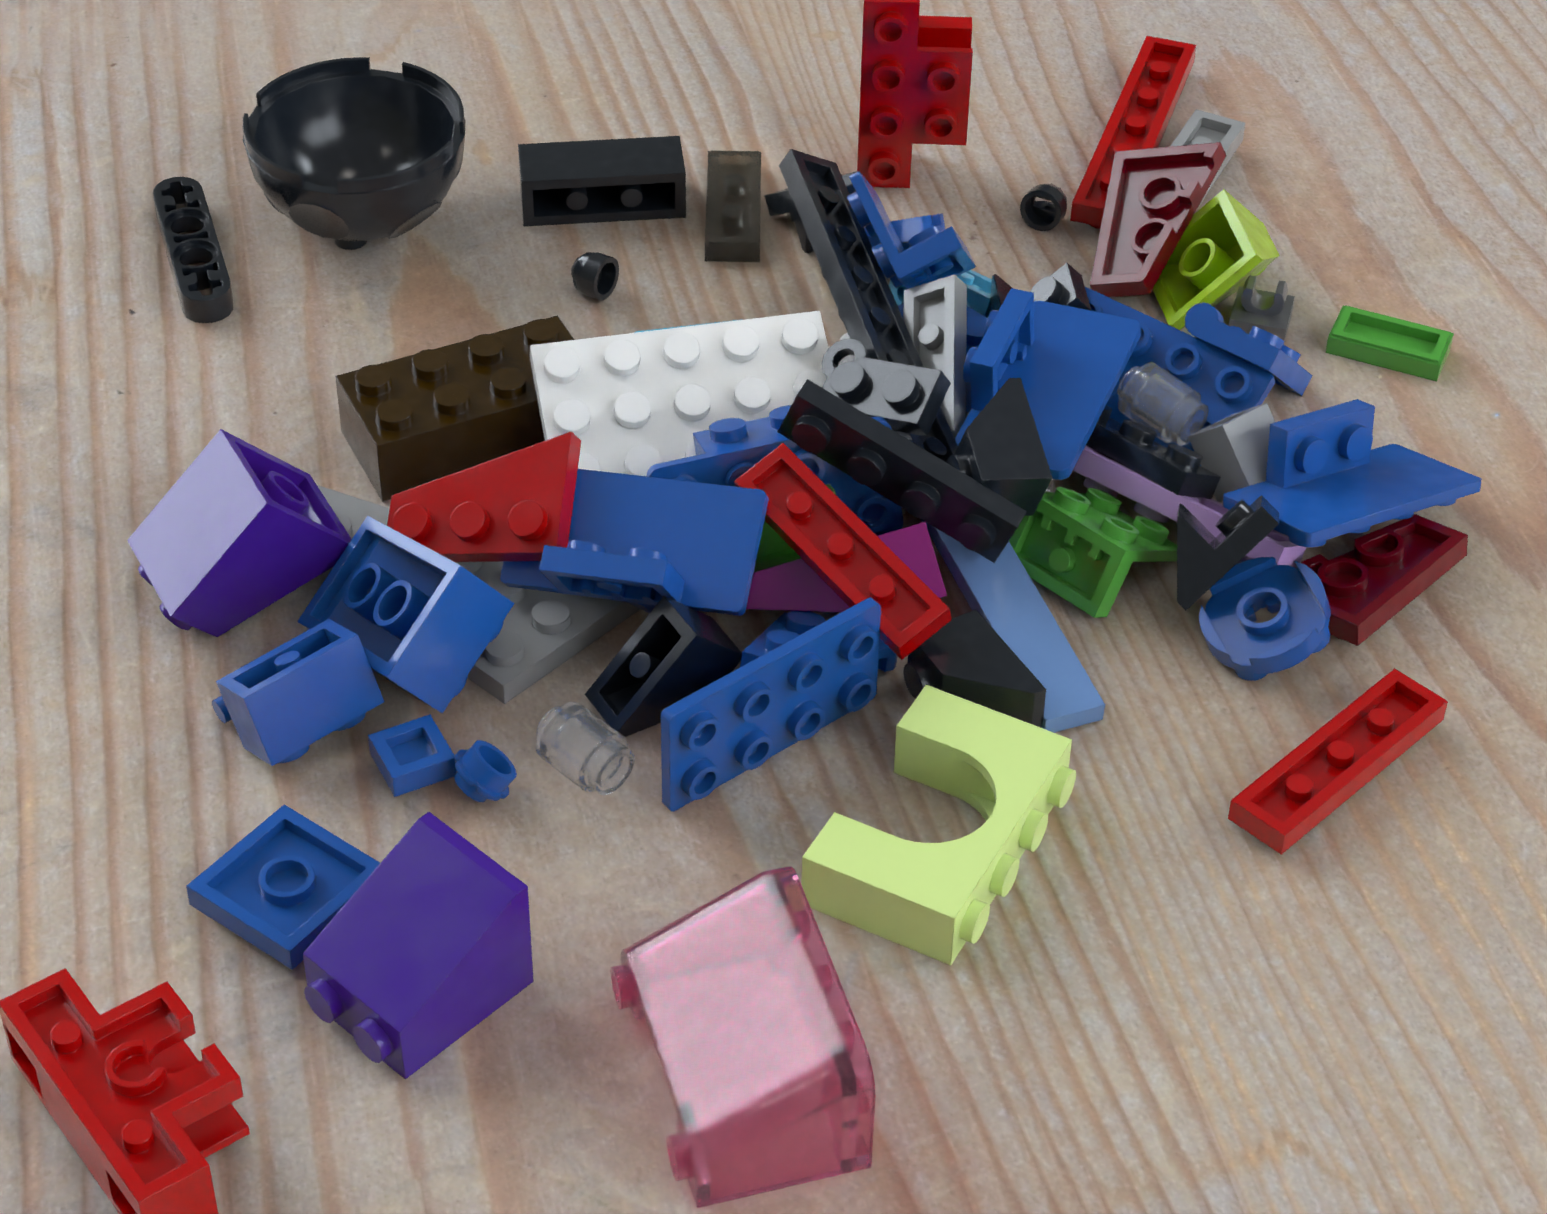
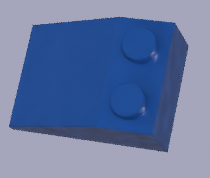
[297,515,515,714]

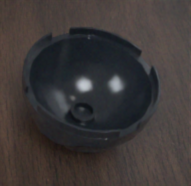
[243,57,466,250]

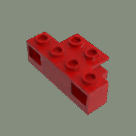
[857,0,973,188]
[0,968,250,1214]

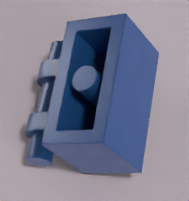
[212,619,385,766]

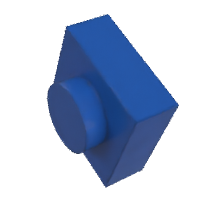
[368,714,457,797]

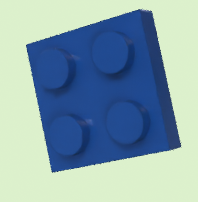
[186,804,380,970]

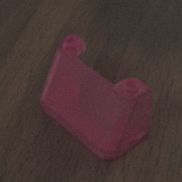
[610,866,876,1208]

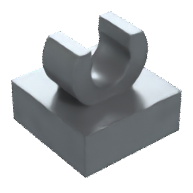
[1229,275,1295,345]

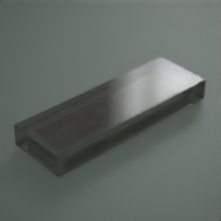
[705,150,761,262]

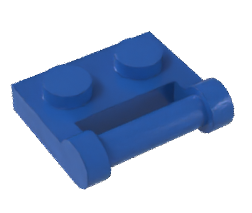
[1185,302,1313,396]

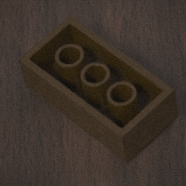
[335,315,574,502]

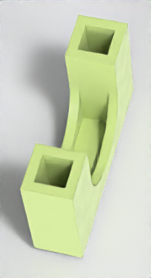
[801,685,1076,965]

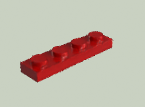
[734,443,952,660]
[1228,668,1448,855]

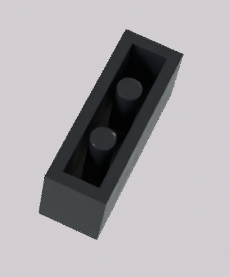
[518,136,686,227]

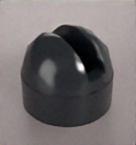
[1020,184,1067,231]
[571,252,619,300]

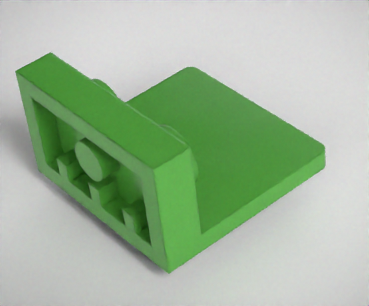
[1009,487,1177,618]

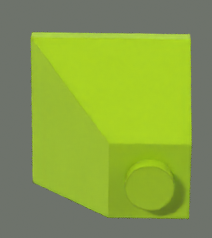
[1153,189,1280,330]

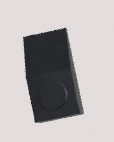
[947,378,1052,516]
[585,596,742,737]
[903,609,1046,728]

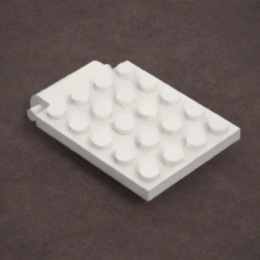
[530,311,906,515]

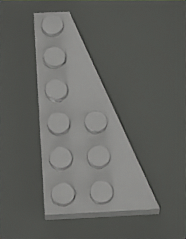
[317,485,640,704]

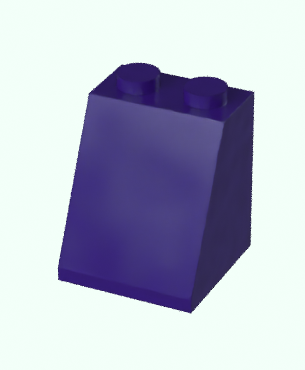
[127,429,352,637]
[303,812,534,1079]

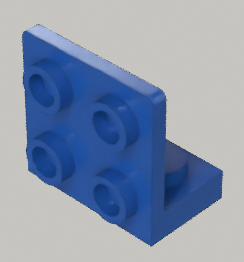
[847,171,976,289]

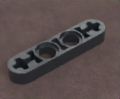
[153,177,233,323]

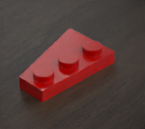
[387,431,581,562]

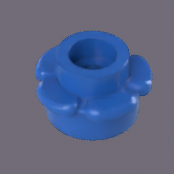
[454,740,517,802]

